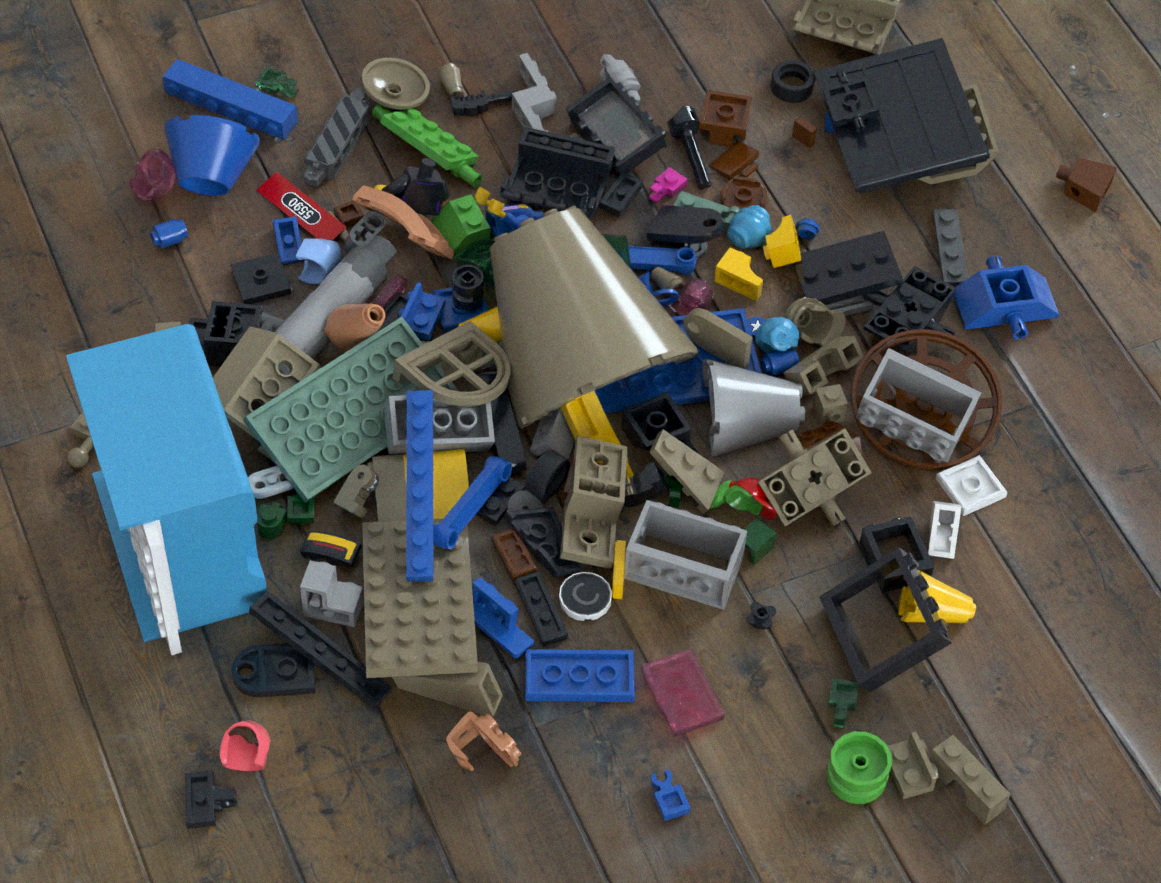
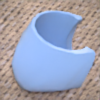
[296,238,342,284]

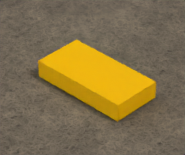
[612,540,626,599]

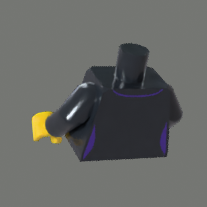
[374,158,450,216]

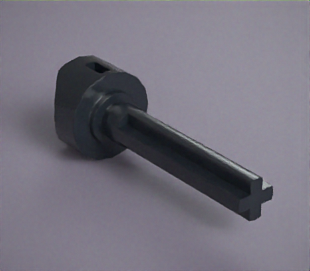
[667,106,711,190]

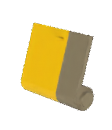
[367,449,472,522]

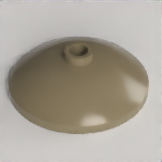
[361,58,430,110]

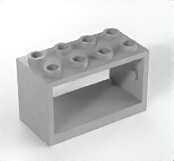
[856,348,981,463]
[624,500,747,610]

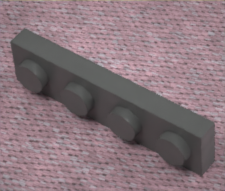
[932,209,968,287]

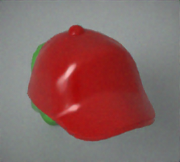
[710,477,777,520]

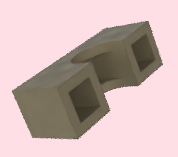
[784,336,864,395]
[930,735,1010,825]

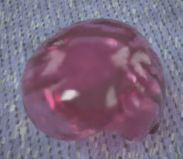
[129,149,176,200]

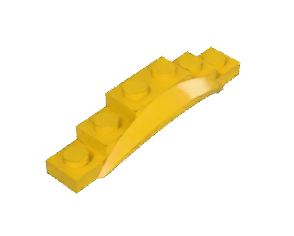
[560,391,634,478]

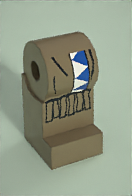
[334,465,379,519]

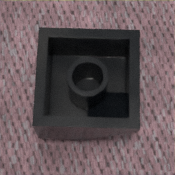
[621,392,692,451]

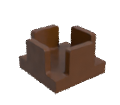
[699,90,752,147]

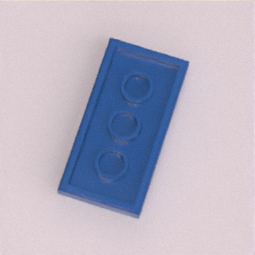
[525,649,635,702]

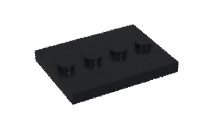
[793,231,903,305]

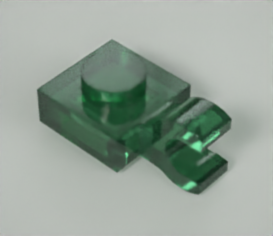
[255,66,299,98]
[828,678,859,728]

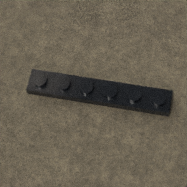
[249,591,392,709]

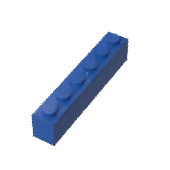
[162,59,298,140]

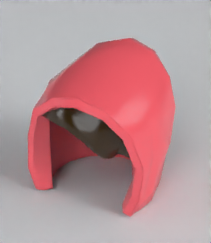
[220,720,270,771]

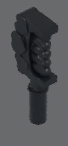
[450,90,515,116]

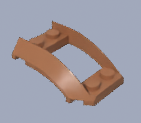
[352,185,454,260]

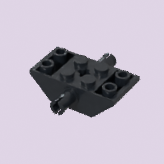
[863,266,957,353]

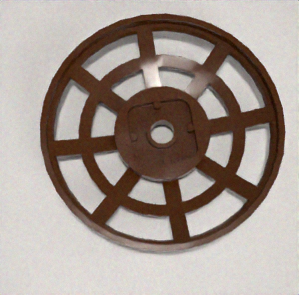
[851,329,1002,470]

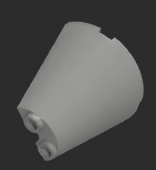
[702,359,805,456]

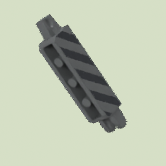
[304,87,369,187]

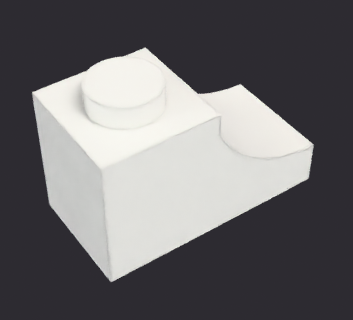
[928,501,961,559]

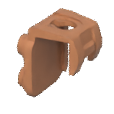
[446,712,522,772]

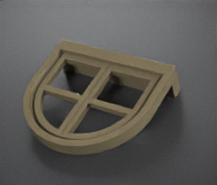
[392,321,511,406]

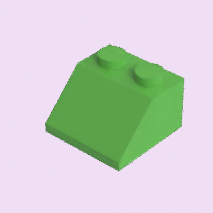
[431,195,490,261]

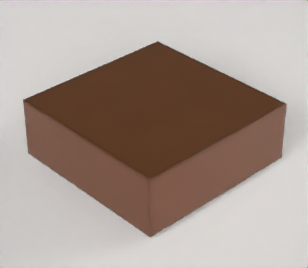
[792,116,817,148]
[334,201,365,228]

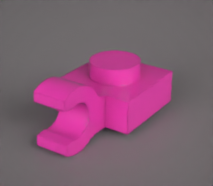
[649,167,688,203]

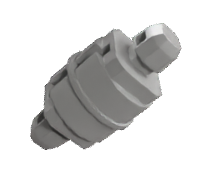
[600,54,640,103]

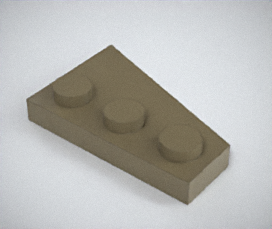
[650,430,724,514]

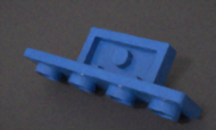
[472,577,534,658]

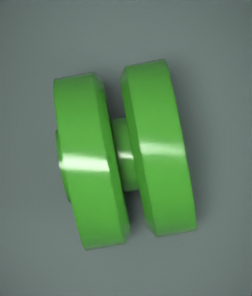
[827,731,892,804]

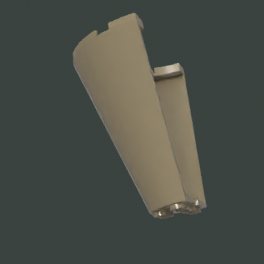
[490,206,699,430]

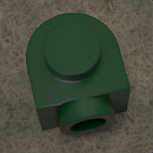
[257,502,287,539]

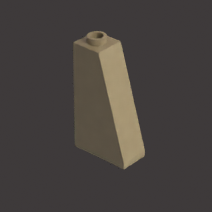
[393,662,503,717]

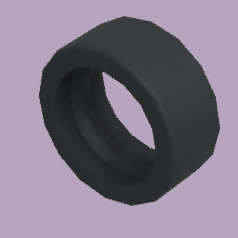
[771,60,815,103]
[525,449,570,501]

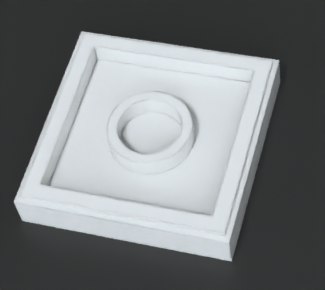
[935,455,1007,516]

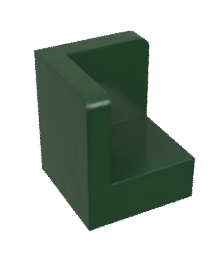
[743,518,776,565]

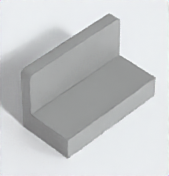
[530,408,575,459]

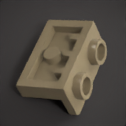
[887,731,938,799]

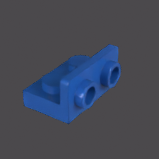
[398,282,446,341]

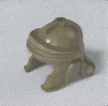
[785,298,845,347]

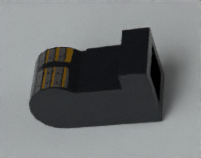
[623,462,670,507]

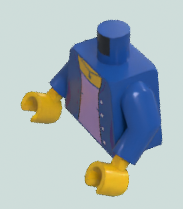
[475,187,544,237]

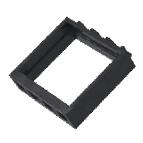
[819,547,952,692]

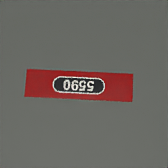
[257,171,346,241]

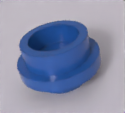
[796,218,820,239]

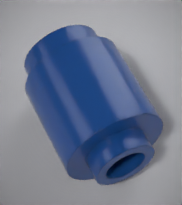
[150,219,188,249]
[760,348,799,377]

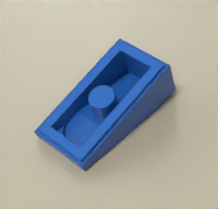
[273,216,305,264]

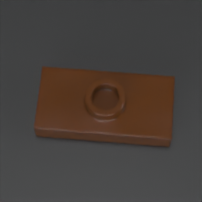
[491,528,537,581]

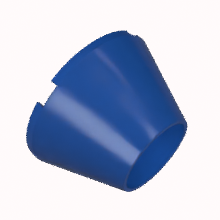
[164,115,260,196]

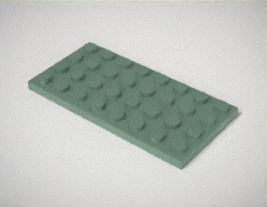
[243,317,458,503]

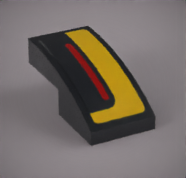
[300,530,362,567]

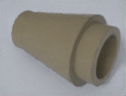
[438,63,463,98]
[651,267,686,297]

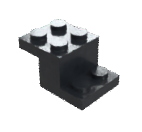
[189,301,262,366]

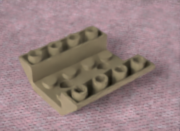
[213,326,321,462]

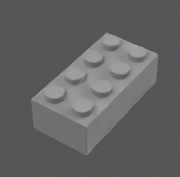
[384,395,495,455]

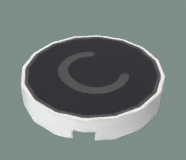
[559,572,612,621]

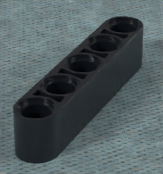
[475,370,527,473]

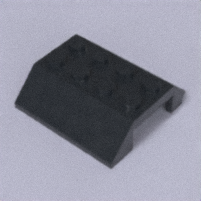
[500,127,615,218]

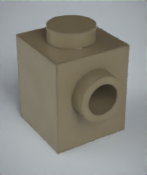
[813,384,848,426]

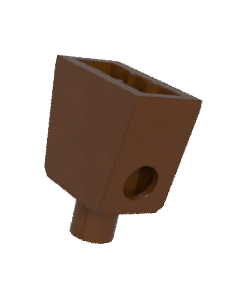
[1056,158,1117,212]

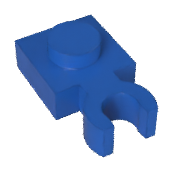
[651,769,691,821]

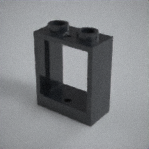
[859,516,934,593]

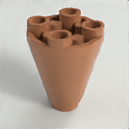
[324,304,385,353]

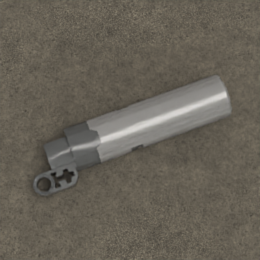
[274,211,397,375]

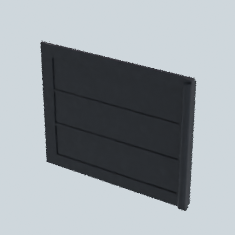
[814,38,990,194]

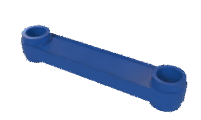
[611,245,697,274]
[433,456,512,549]

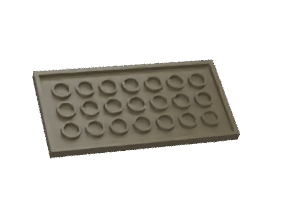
[362,519,478,678]

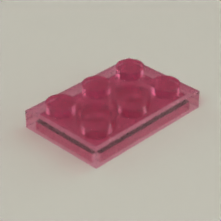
[641,648,725,737]

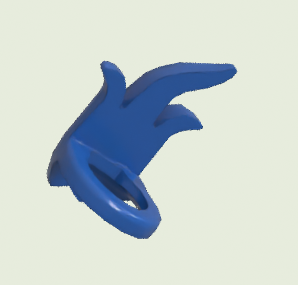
[639,270,679,307]

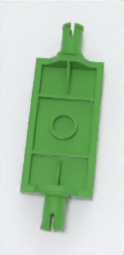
[372,104,483,188]

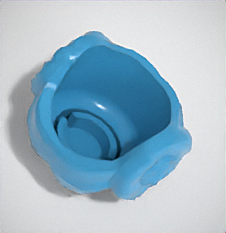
[727,205,772,249]
[755,317,800,353]

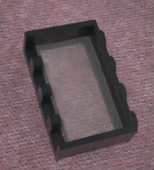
[566,77,667,176]

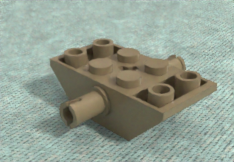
[758,428,872,527]

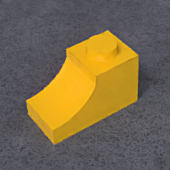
[763,215,802,268]
[714,248,763,301]

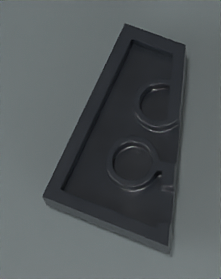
[504,507,580,577]

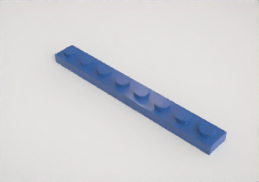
[406,390,434,582]

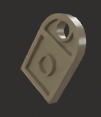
[683,308,753,369]

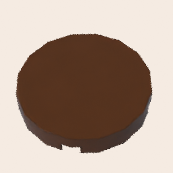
[720,177,768,209]

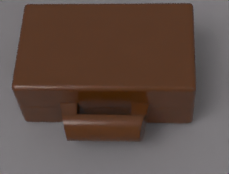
[709,141,759,180]

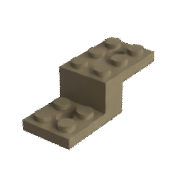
[560,436,627,569]

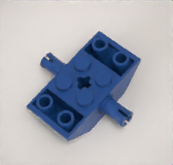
[953,255,1059,340]

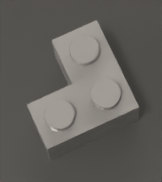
[300,560,364,627]

